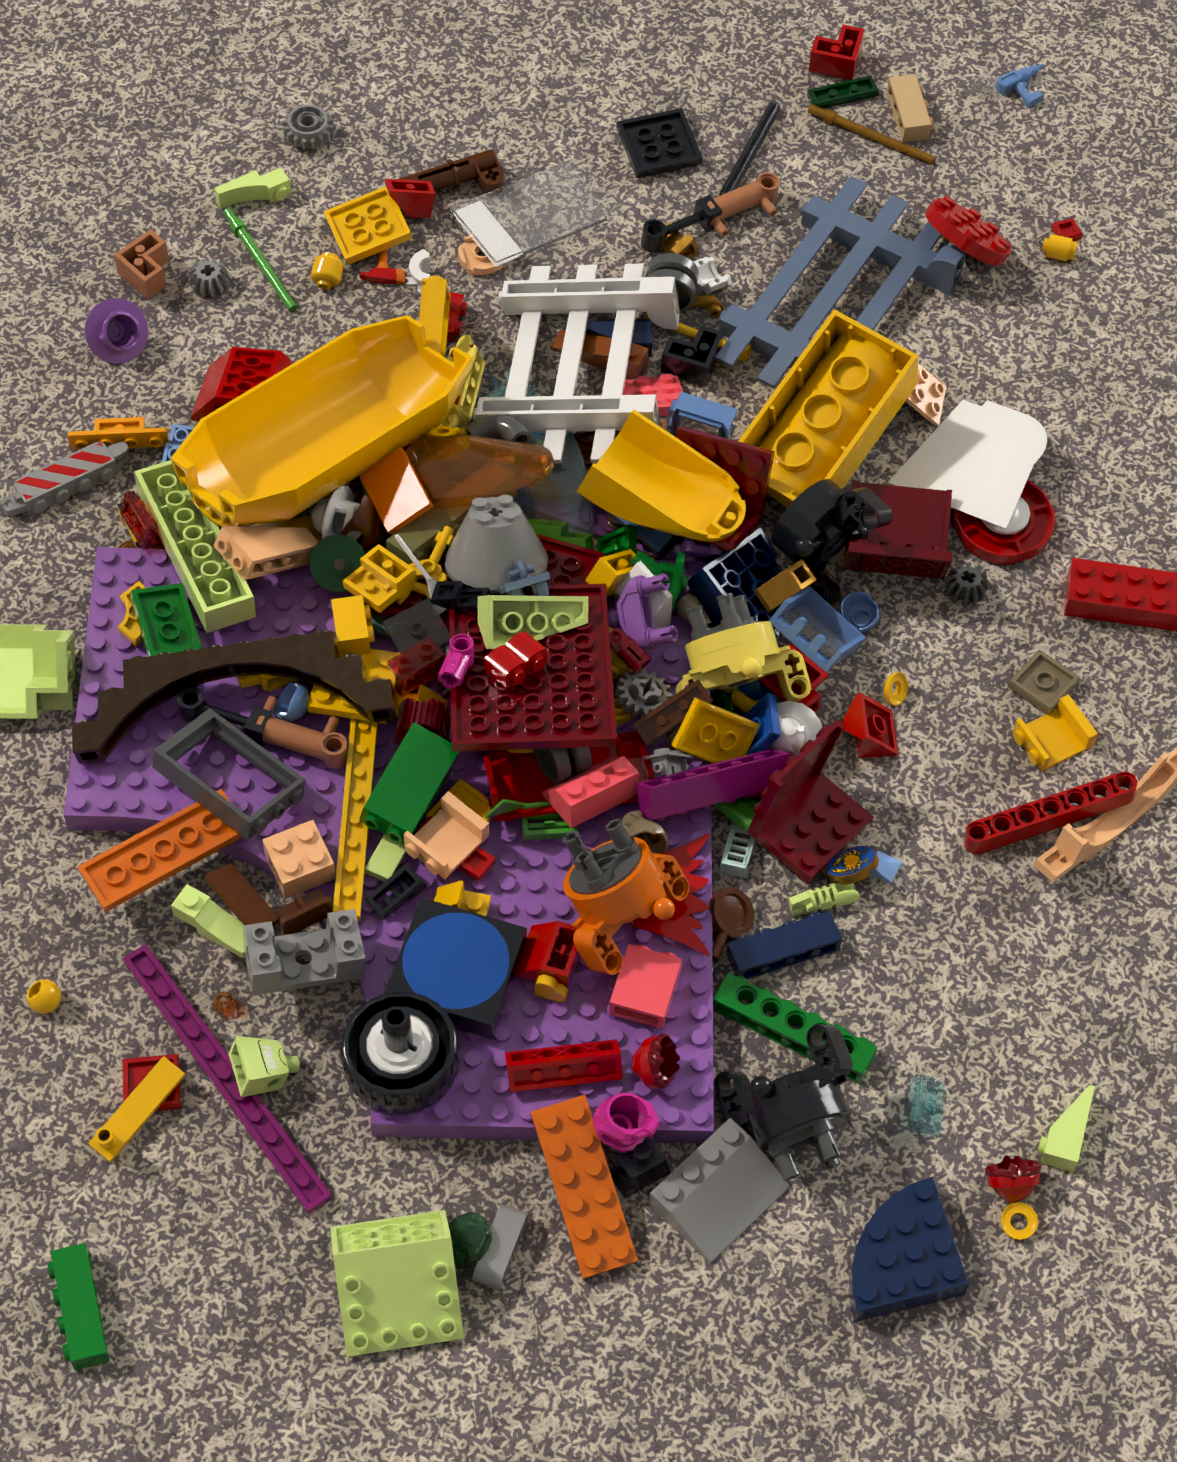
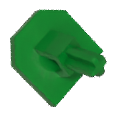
[632,551,689,610]

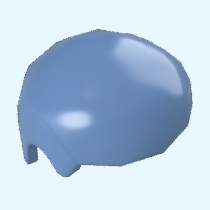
[840,591,880,633]
[273,682,310,722]

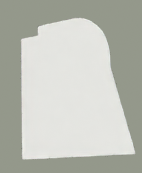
[888,400,1047,529]

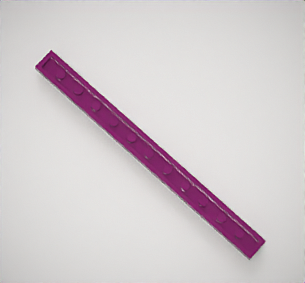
[122,944,332,1215]

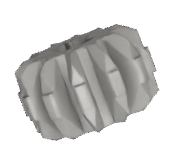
[188,258,229,298]

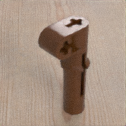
[398,149,504,197]

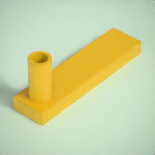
[88,1056,186,1163]

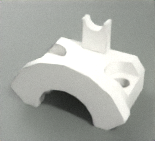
[405,249,430,295]
[694,257,733,295]

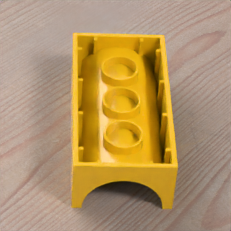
[738,309,918,508]

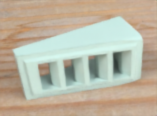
[719,824,755,878]

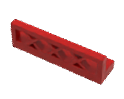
[505,1039,623,1092]

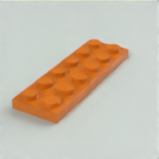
[77,789,243,913]
[530,1095,638,1279]

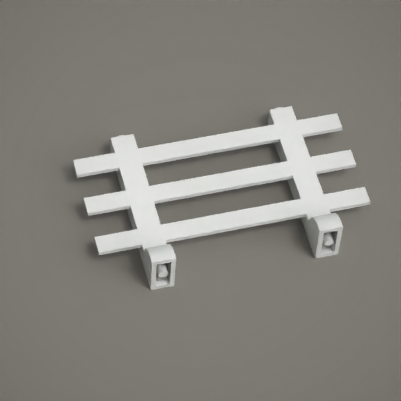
[473,263,680,464]

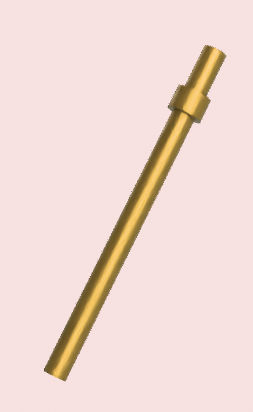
[808,104,935,165]

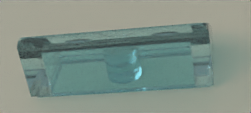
[906,1074,944,1135]

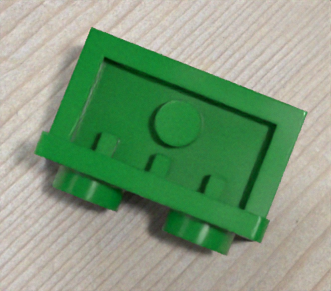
[597,524,637,556]

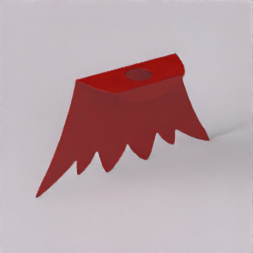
[632,833,710,957]

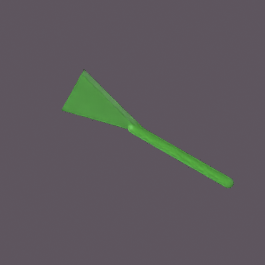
[485,799,551,819]

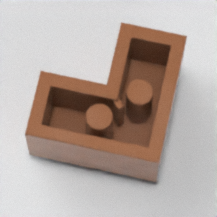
[114,229,169,300]

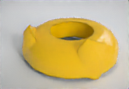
[884,672,909,706]
[1000,1202,1038,1240]

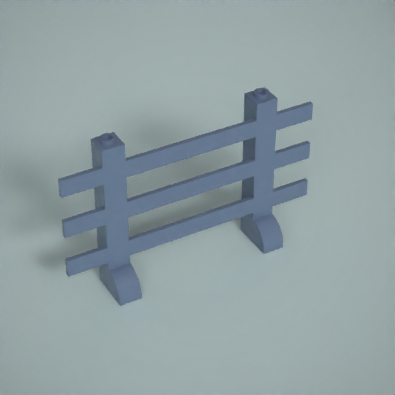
[715,176,966,389]

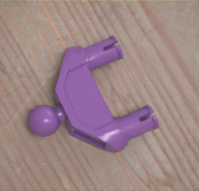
[608,573,678,651]

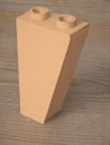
[213,526,319,580]

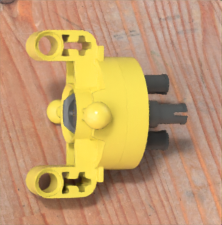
[676,593,811,702]

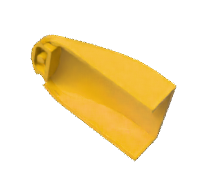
[576,409,746,542]

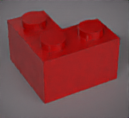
[809,24,865,80]

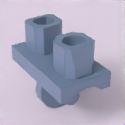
[498,560,551,596]

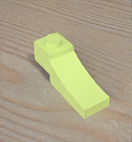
[214,168,291,209]
[171,884,245,958]

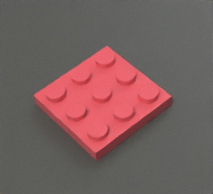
[623,374,683,416]

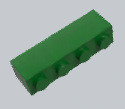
[47,1243,110,1370]

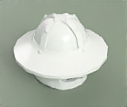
[311,486,362,541]
[766,701,822,757]

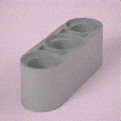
[472,1204,529,1290]

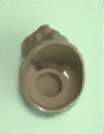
[621,810,668,854]

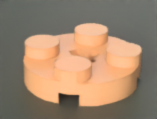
[458,234,505,276]

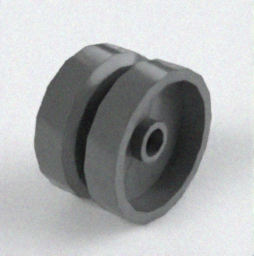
[646,253,699,313]
[532,747,592,785]

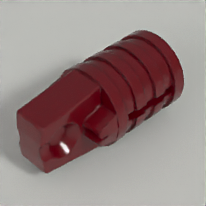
[609,628,652,675]

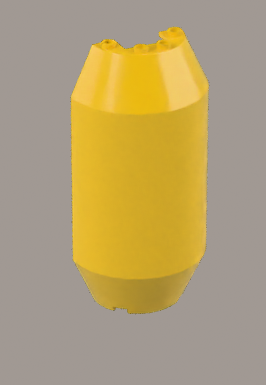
[171,315,474,527]

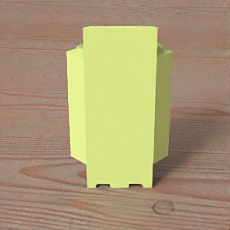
[0,624,79,719]

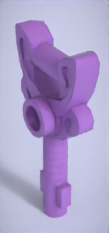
[663,541,723,563]

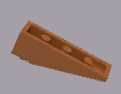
[550,330,648,380]

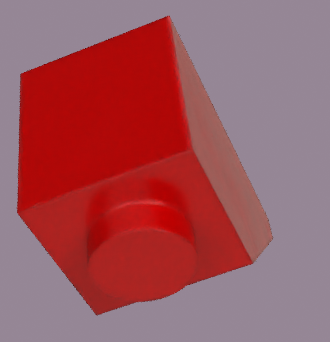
[385,179,436,219]

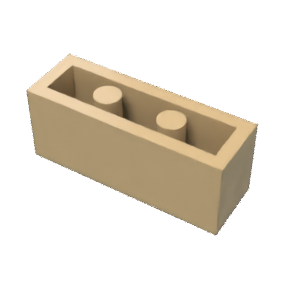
[887,74,934,143]

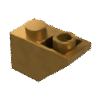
[754,559,816,612]

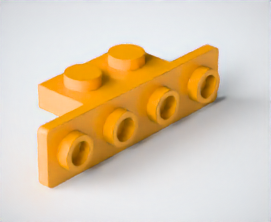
[67,417,170,450]

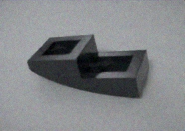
[430,581,491,613]

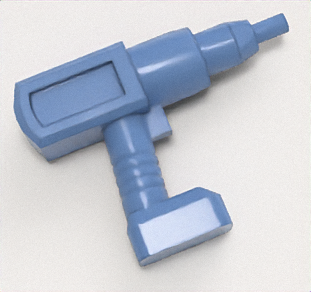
[995,63,1044,108]

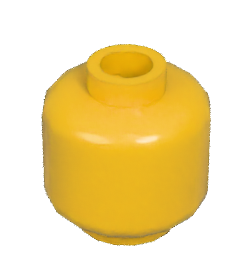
[311,252,344,290]

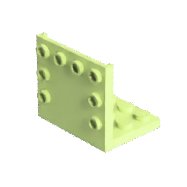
[330,1210,464,1357]

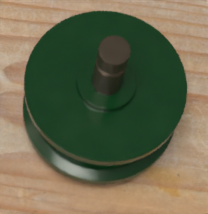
[309,534,365,592]

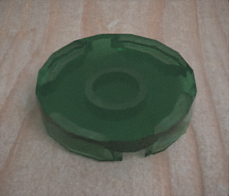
[448,1212,492,1269]

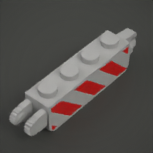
[0,441,131,517]

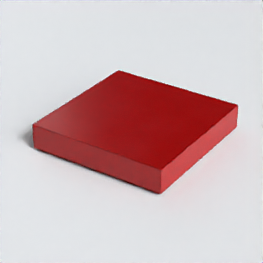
[122,1054,181,1111]

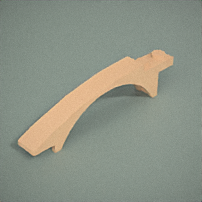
[1034,748,1177,883]

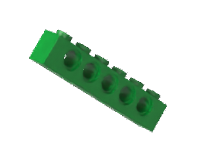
[713,973,877,1084]

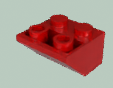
[514,921,580,989]

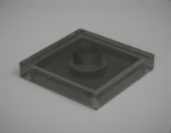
[383,598,450,667]

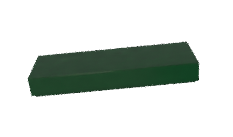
[807,75,879,109]

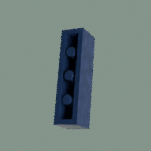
[726,911,842,979]

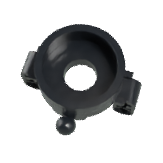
[772,479,893,605]

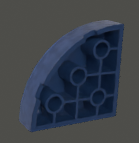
[687,528,786,639]
[849,1177,969,1323]

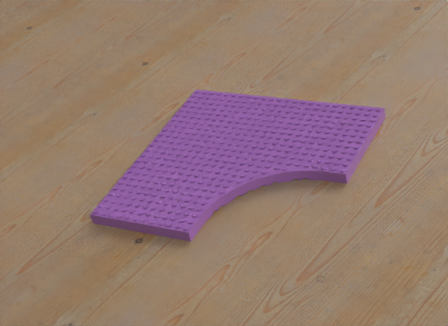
[64,547,714,1143]

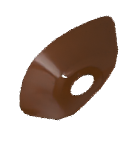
[340,496,381,551]

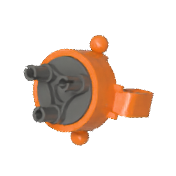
[562,819,689,975]

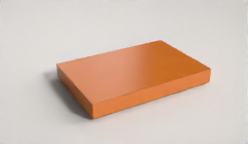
[359,447,434,535]

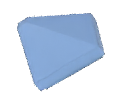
[870,851,902,884]

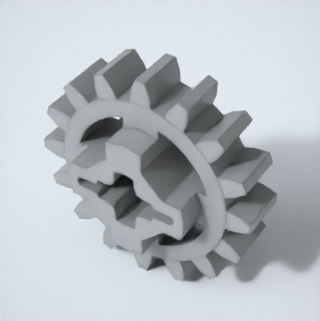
[615,668,673,719]

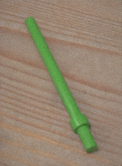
[223,208,297,312]

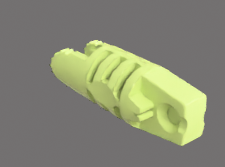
[789,882,860,916]

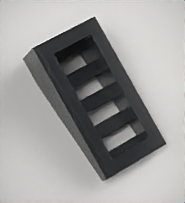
[365,863,427,920]

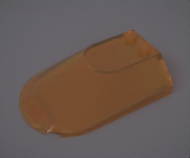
[405,434,554,510]

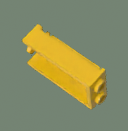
[419,276,451,358]

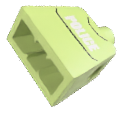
[228,1036,300,1097]

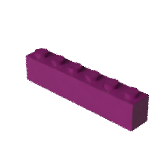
[636,748,790,822]

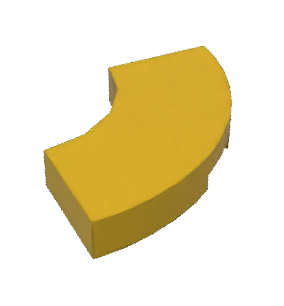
[118,581,145,647]

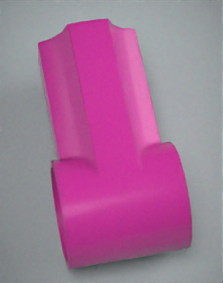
[438,634,474,689]

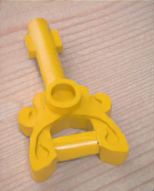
[409,526,454,604]

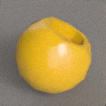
[26,979,62,1014]

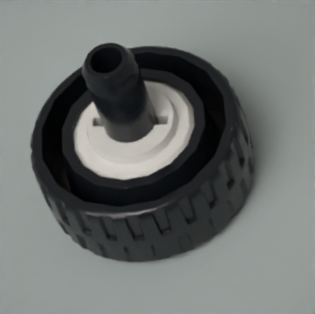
[341,991,460,1114]

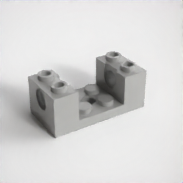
[243,909,365,996]

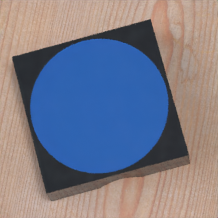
[384,897,527,1039]

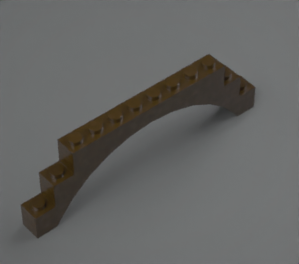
[72,630,397,764]

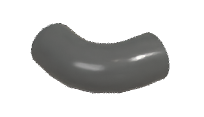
[465,414,532,451]

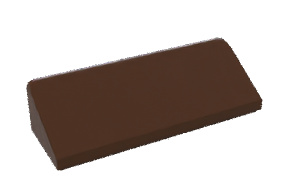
[204,864,279,928]

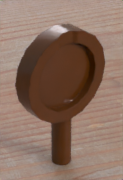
[709,887,754,961]

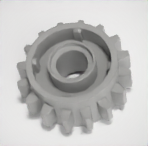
[283,104,333,150]

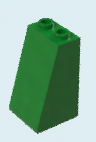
[359,722,460,844]

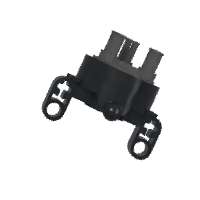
[714,1024,853,1181]

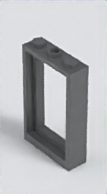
[152,708,305,840]

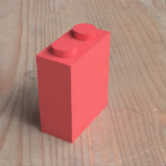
[609,944,682,1029]

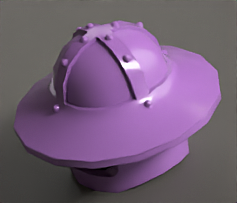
[84,298,149,364]

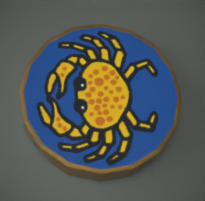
[825,846,879,885]

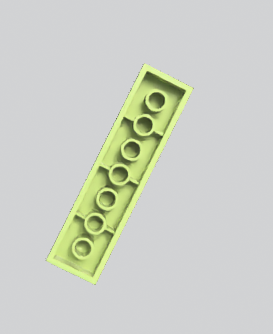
[134,460,256,633]

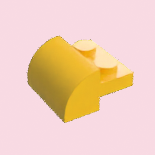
[343,544,416,613]

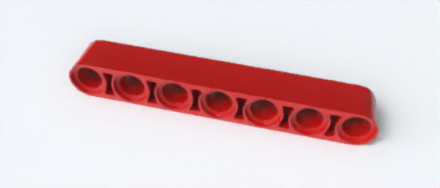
[964,771,1138,854]

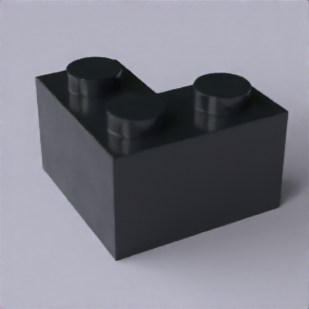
[661,325,723,386]

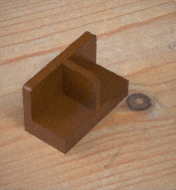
[274,888,333,935]

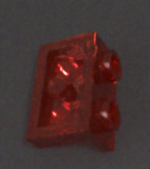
[120,491,163,550]
[387,637,445,697]

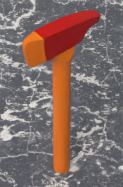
[359,249,405,284]

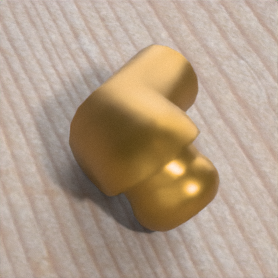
[692,294,724,318]

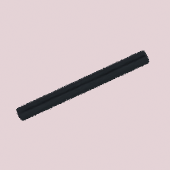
[719,101,780,196]

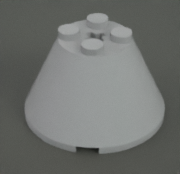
[444,495,548,594]

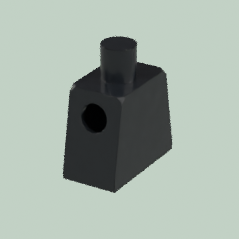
[610,1137,671,1199]

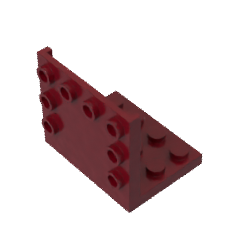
[646,426,775,551]
[843,480,953,579]
[747,720,874,883]

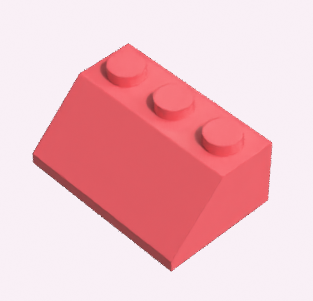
[542,756,639,828]

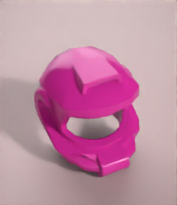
[593,1093,660,1153]

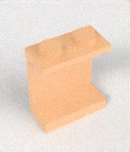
[404,791,489,879]

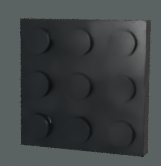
[616,108,703,178]

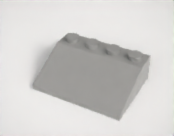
[649,1118,790,1264]

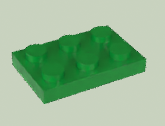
[130,583,202,656]

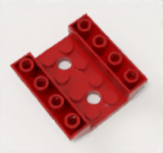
[191,347,293,421]

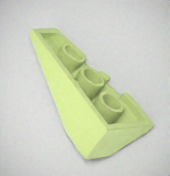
[478,595,588,649]

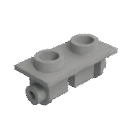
[644,748,694,776]

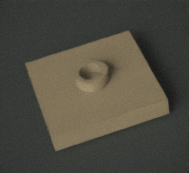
[1007,649,1081,716]

